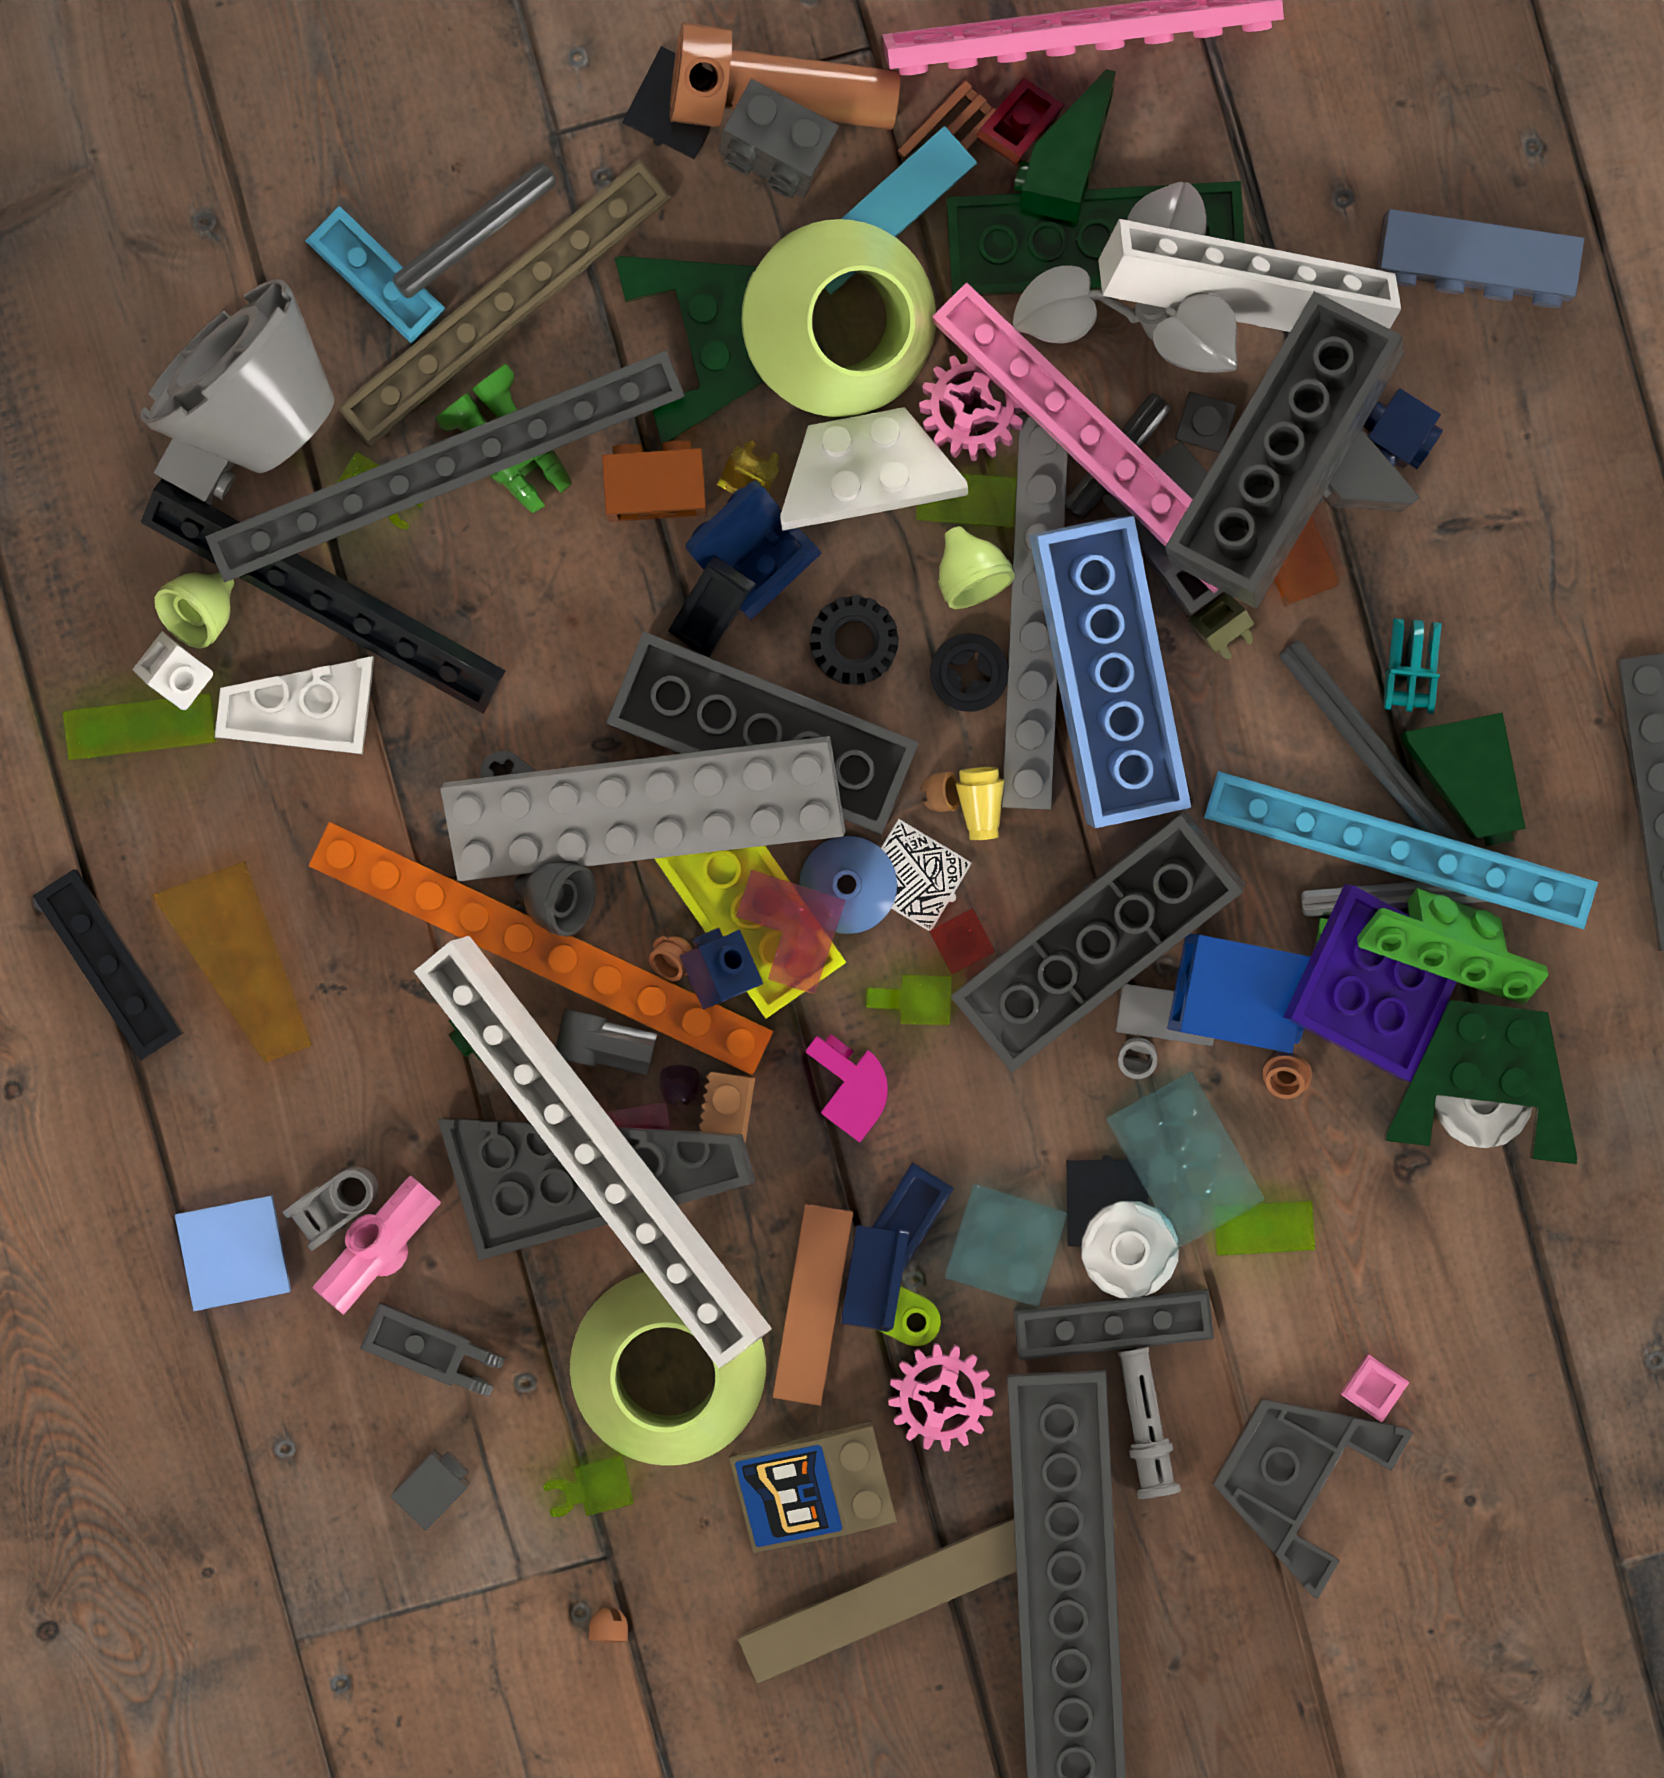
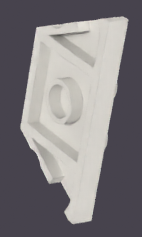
[780,407,968,531]

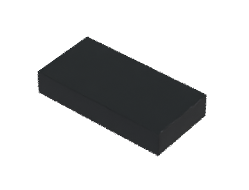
[668,555,755,658]

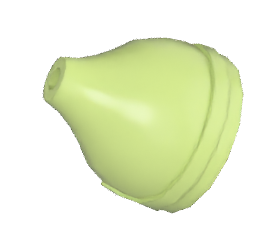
[938,526,1015,609]
[154,572,234,649]

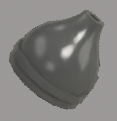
[514,861,596,937]

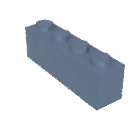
[1376,209,1584,308]

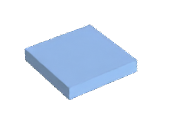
[175,1195,292,1311]

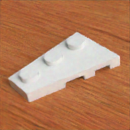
[215,656,375,754]

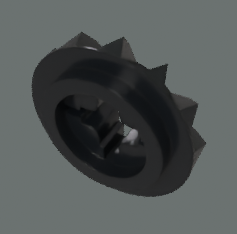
[930,633,1008,712]

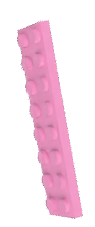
[882,0,1284,75]

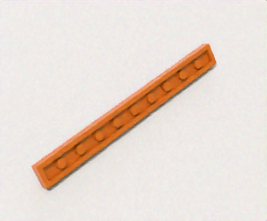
[308,822,774,1076]

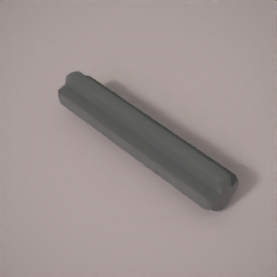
[1065,393,1171,519]

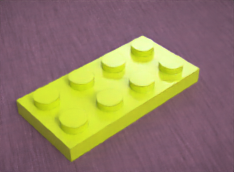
[654,846,847,1018]

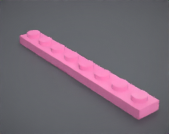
[932,283,1218,593]

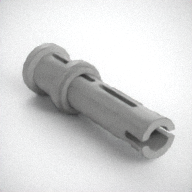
[1117,1347,1181,1499]

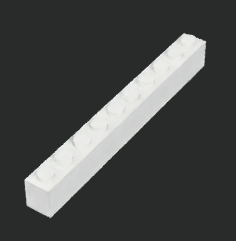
[414,936,772,1368]

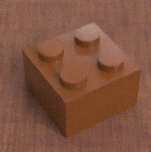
[602,441,707,522]

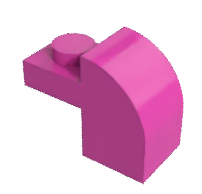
[805,1034,888,1143]

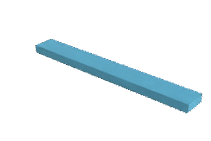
[1204,771,1598,929]

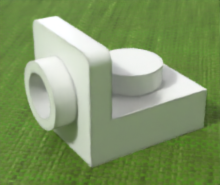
[132,631,213,710]

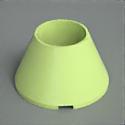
[741,219,936,417]
[570,1272,766,1465]

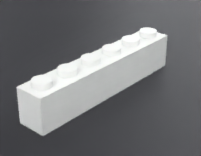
[1098,219,1401,332]

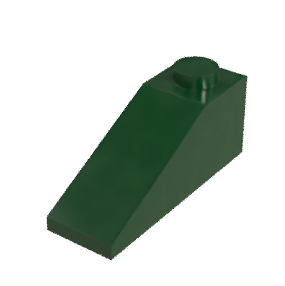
[1014,69,1116,223]

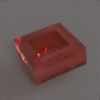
[929,908,995,974]

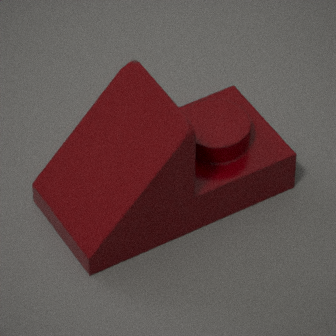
[976,78,1064,168]

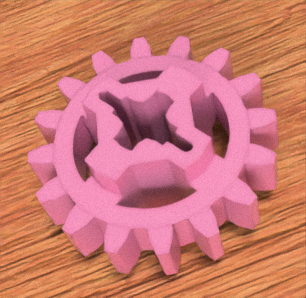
[919,355,1024,461]
[888,1343,995,1451]

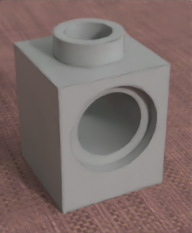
[154,439,236,506]

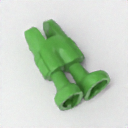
[434,364,572,514]

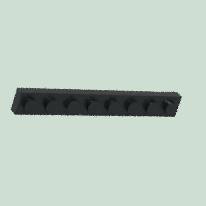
[141,479,506,714]

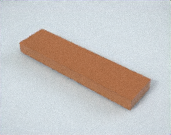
[773,1203,853,1406]

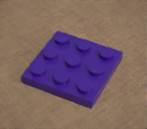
[1283,884,1457,1082]

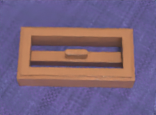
[897,80,996,161]

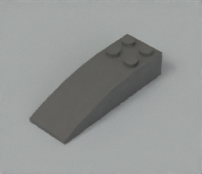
[950,809,1246,1072]

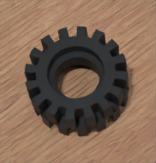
[810,595,899,685]

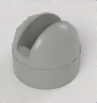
[1118,1038,1157,1079]

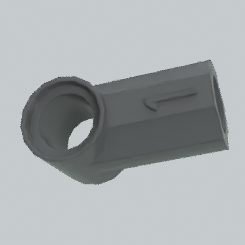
[555,1008,657,1075]

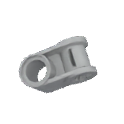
[282,1166,379,1252]

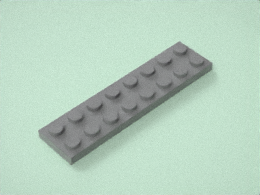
[440,736,846,881]

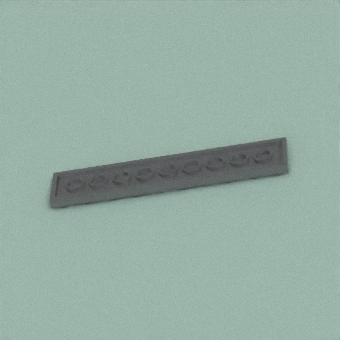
[1007,1370,1126,1778]

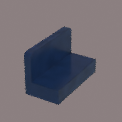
[840,1225,909,1332]

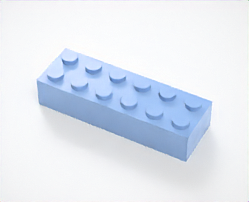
[1029,515,1191,828]

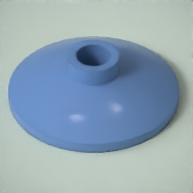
[799,836,897,934]

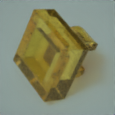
[717,440,780,494]

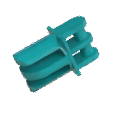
[1383,618,1442,714]

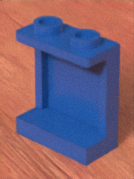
[1167,933,1310,1053]

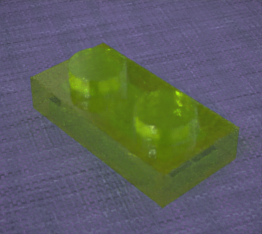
[1213,1200,1315,1256]

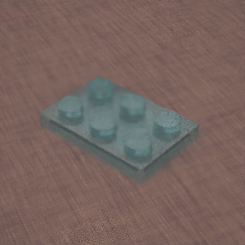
[1106,1071,1265,1249]

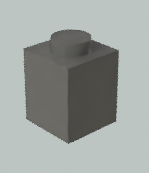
[390,1449,470,1531]

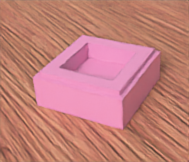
[1340,1353,1409,1423]

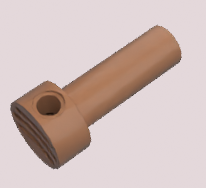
[669,22,900,130]

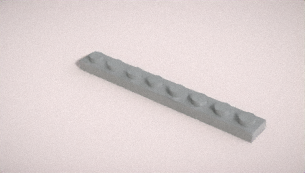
[1001,415,1068,810]

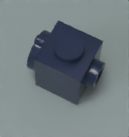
[1363,388,1443,469]
[680,928,763,1010]

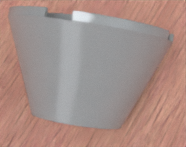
[140,279,335,473]

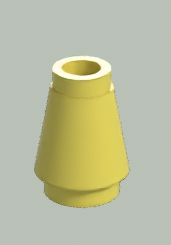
[955,767,1004,840]

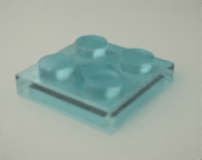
[944,1183,1068,1307]

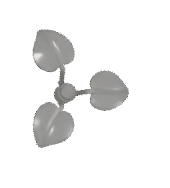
[1013,182,1238,373]

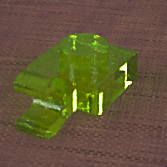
[866,974,952,1025]

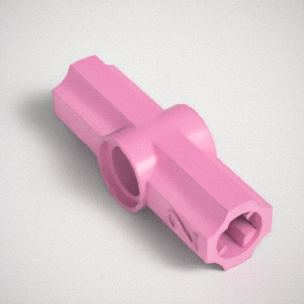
[312,1176,441,1315]

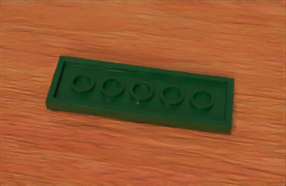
[946,181,1245,296]

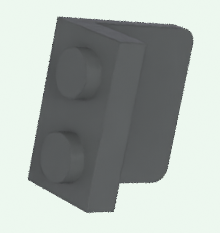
[719,79,839,198]

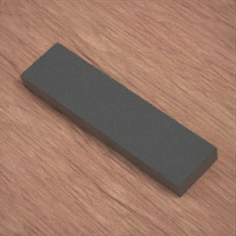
[1013,1289,1214,1360]

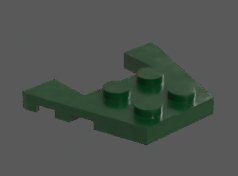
[615,256,764,445]
[1384,1000,1577,1164]

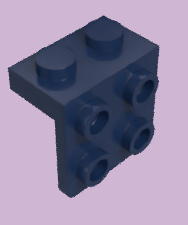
[685,480,822,621]

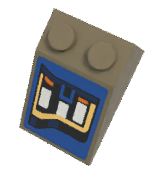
[729,1420,897,1553]

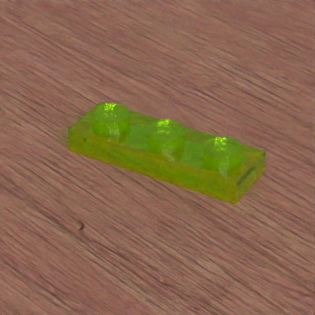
[63,693,217,761]

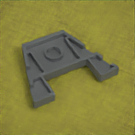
[1212,1398,1413,1599]

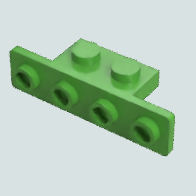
[1357,888,1548,1004]

